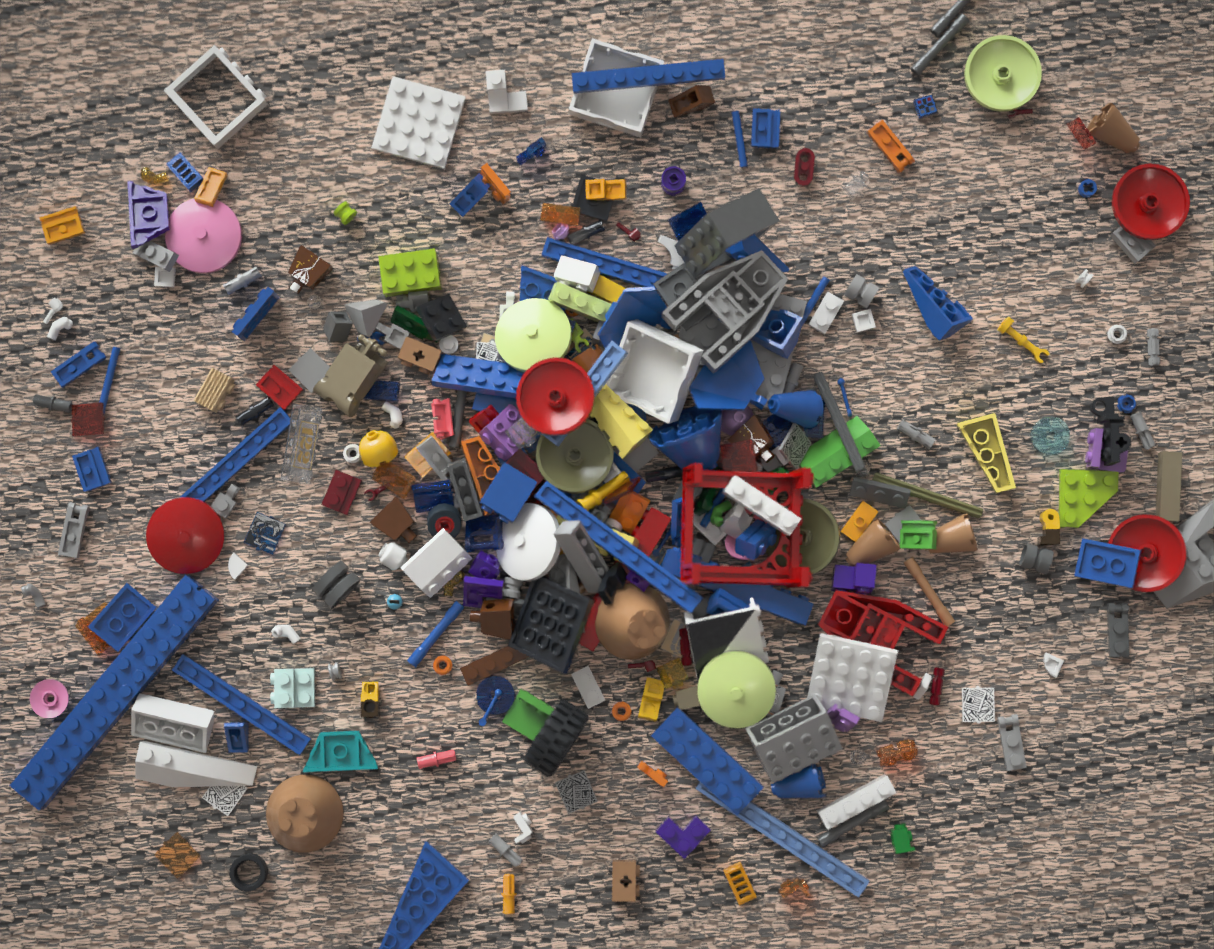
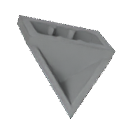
[344,299,387,338]

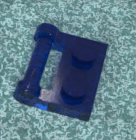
[465,515,504,552]

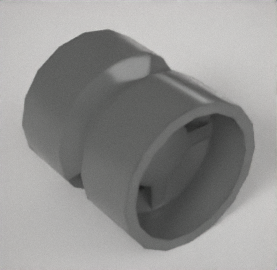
[1019,543,1054,574]

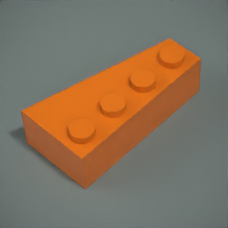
[460,436,500,517]

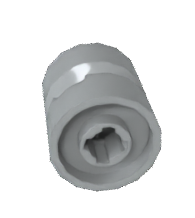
[844,274,879,309]

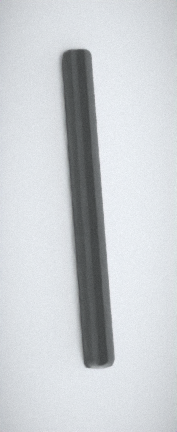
[813,372,866,473]

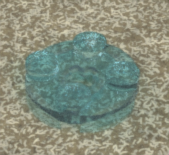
[1030,417,1070,455]

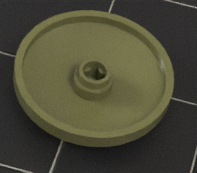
[536,419,614,494]
[766,499,841,574]

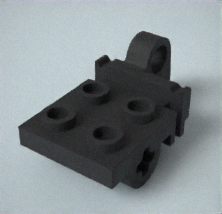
[1090,396,1131,466]

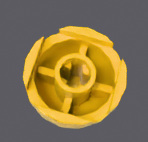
[359,430,398,467]

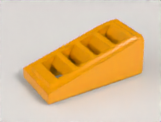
[723,862,757,906]

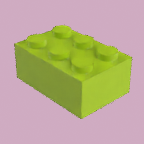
[378,248,442,297]

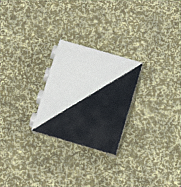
[684,598,769,680]

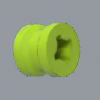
[333,201,357,225]

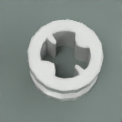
[1075,269,1093,288]

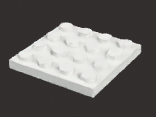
[372,76,466,169]
[807,633,898,722]

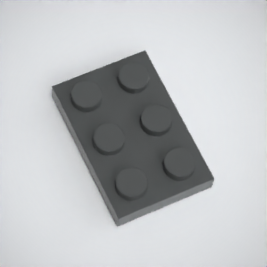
[654,263,713,331]

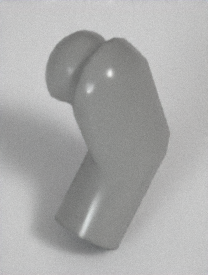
[21,584,46,608]

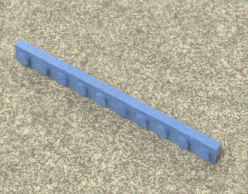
[696,782,869,898]

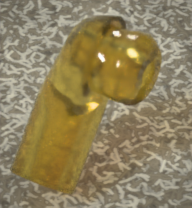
[140,167,169,185]
[443,571,465,596]

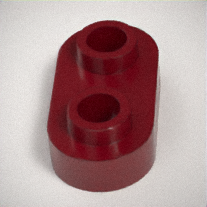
[794,148,815,187]

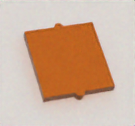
[154,832,201,879]

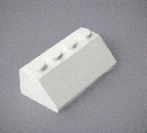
[131,693,214,753]

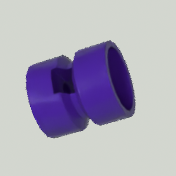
[661,166,686,196]

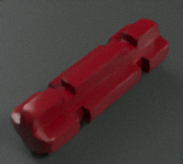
[679,628,692,666]
[929,667,945,706]

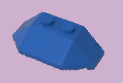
[725,235,789,273]

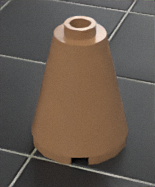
[1086,102,1140,153]
[925,514,978,553]
[845,518,900,567]

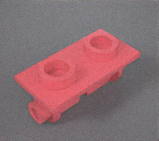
[431,398,454,440]

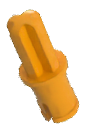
[501,874,517,914]

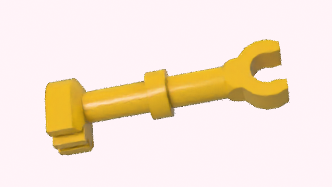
[997,316,1050,364]

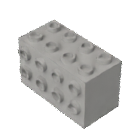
[745,694,843,783]

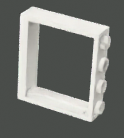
[164,45,268,149]

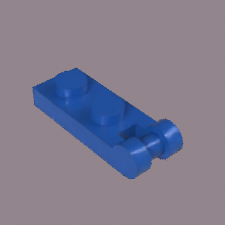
[51,341,107,388]

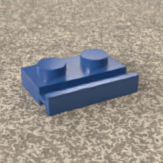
[751,108,780,149]
[72,447,112,492]

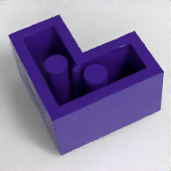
[831,563,876,595]
[655,815,711,859]

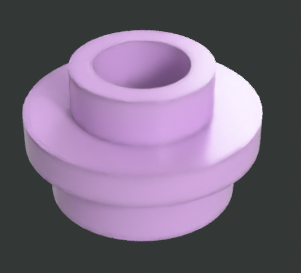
[552,222,569,240]

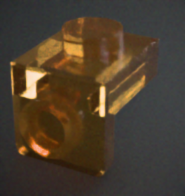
[778,877,810,898]

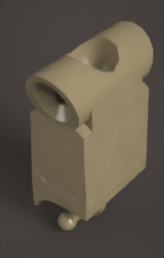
[313,334,389,417]

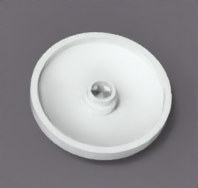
[496,503,561,581]

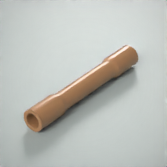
[903,556,955,627]

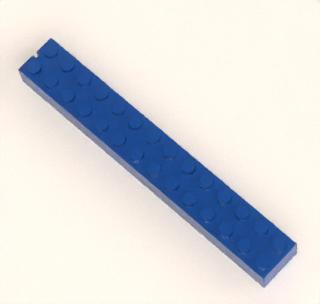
[10,575,219,811]

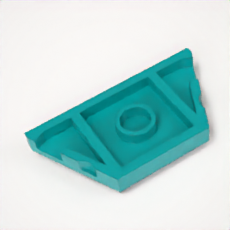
[303,730,379,772]

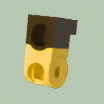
[1037,509,1060,545]
[361,682,380,718]

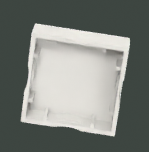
[569,38,664,138]
[606,319,704,424]

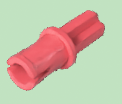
[417,750,456,769]

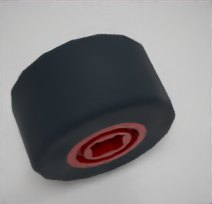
[427,503,462,538]

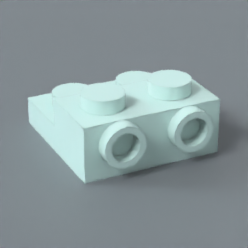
[270,668,315,708]

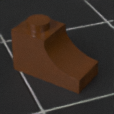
[668,85,716,118]

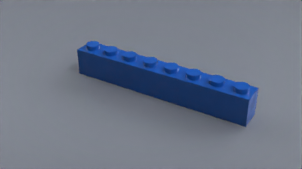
[661,547,813,626]

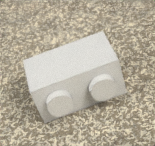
[554,255,600,293]

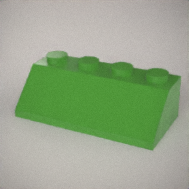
[799,416,881,489]

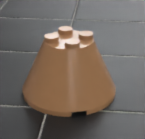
[595,583,670,660]
[266,774,344,853]

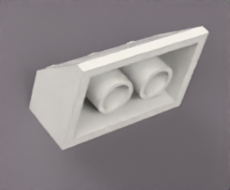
[401,528,473,598]

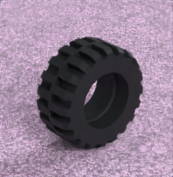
[523,700,589,777]

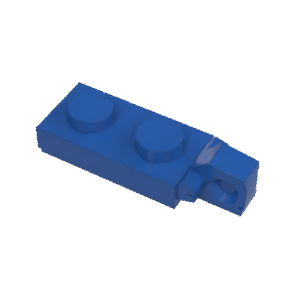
[671,497,682,549]

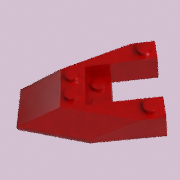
[818,590,949,696]

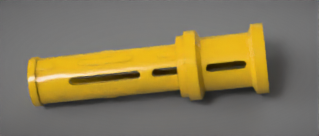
[576,471,630,512]

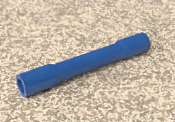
[407,601,465,667]

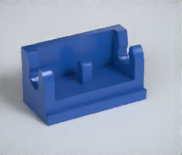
[449,173,490,217]

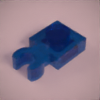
[516,137,547,165]

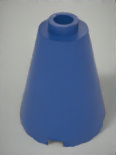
[768,390,823,428]
[771,762,827,798]

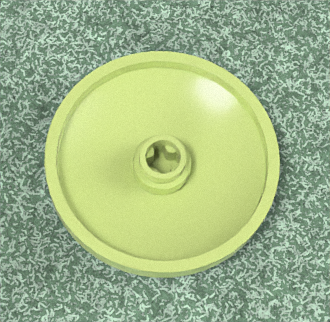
[964,35,1042,112]
[495,298,572,372]
[697,651,776,728]

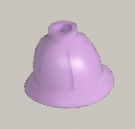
[721,406,754,436]

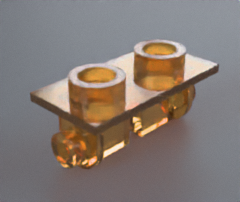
[540,203,581,226]
[876,739,918,766]

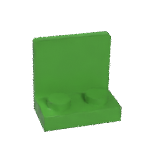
[502,689,555,740]

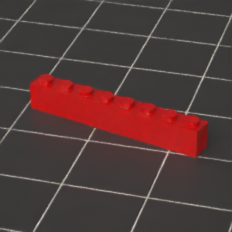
[579,507,672,652]

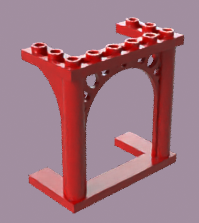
[680,463,814,588]

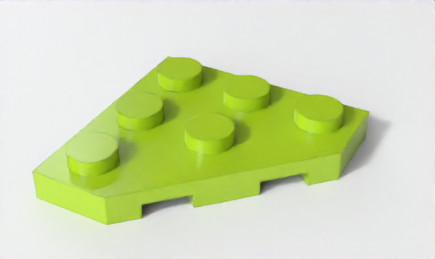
[1058,469,1119,528]

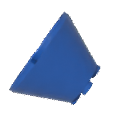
[649,406,722,470]

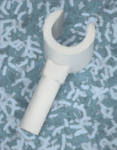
[43,298,63,324]

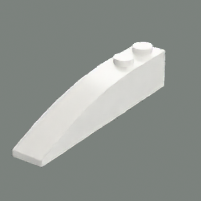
[135,741,257,787]

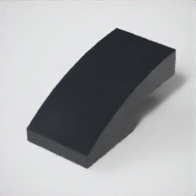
[597,562,627,605]

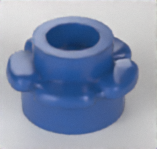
[1117,394,1136,413]

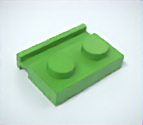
[900,520,938,549]

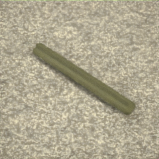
[872,473,983,518]

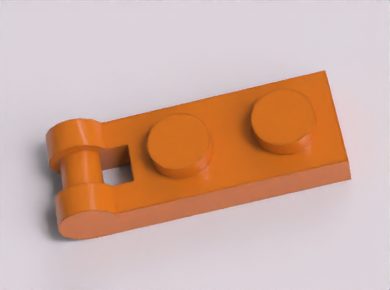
[867,120,915,173]

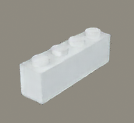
[722,475,801,536]
[816,774,896,830]

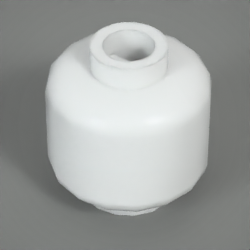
[378,542,408,570]

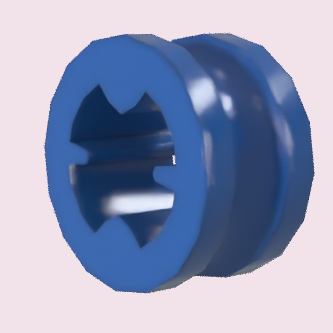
[1078,179,1097,198]

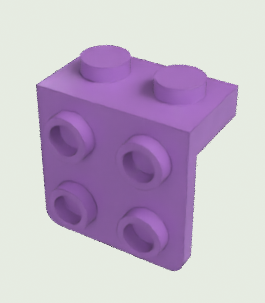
[478,404,536,461]
[1085,428,1128,473]

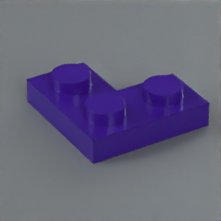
[463,576,503,608]

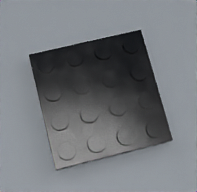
[508,576,594,674]

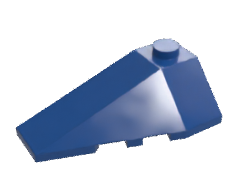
[903,266,973,341]
[719,309,803,359]

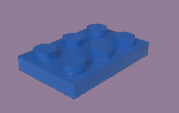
[232,287,280,342]
[1074,538,1141,589]
[88,583,157,652]

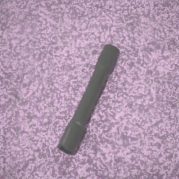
[930,0,970,37]
[910,14,969,76]
[449,390,467,448]
[817,800,890,847]

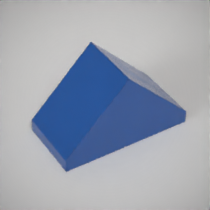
[224,722,249,753]

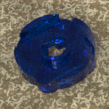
[476,676,515,714]

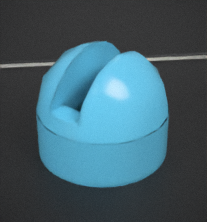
[387,594,403,610]

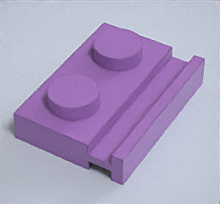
[827,704,860,732]

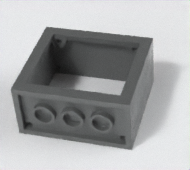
[674,188,780,278]

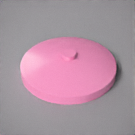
[165,199,242,273]

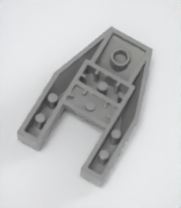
[662,251,788,374]
[1154,499,1214,609]

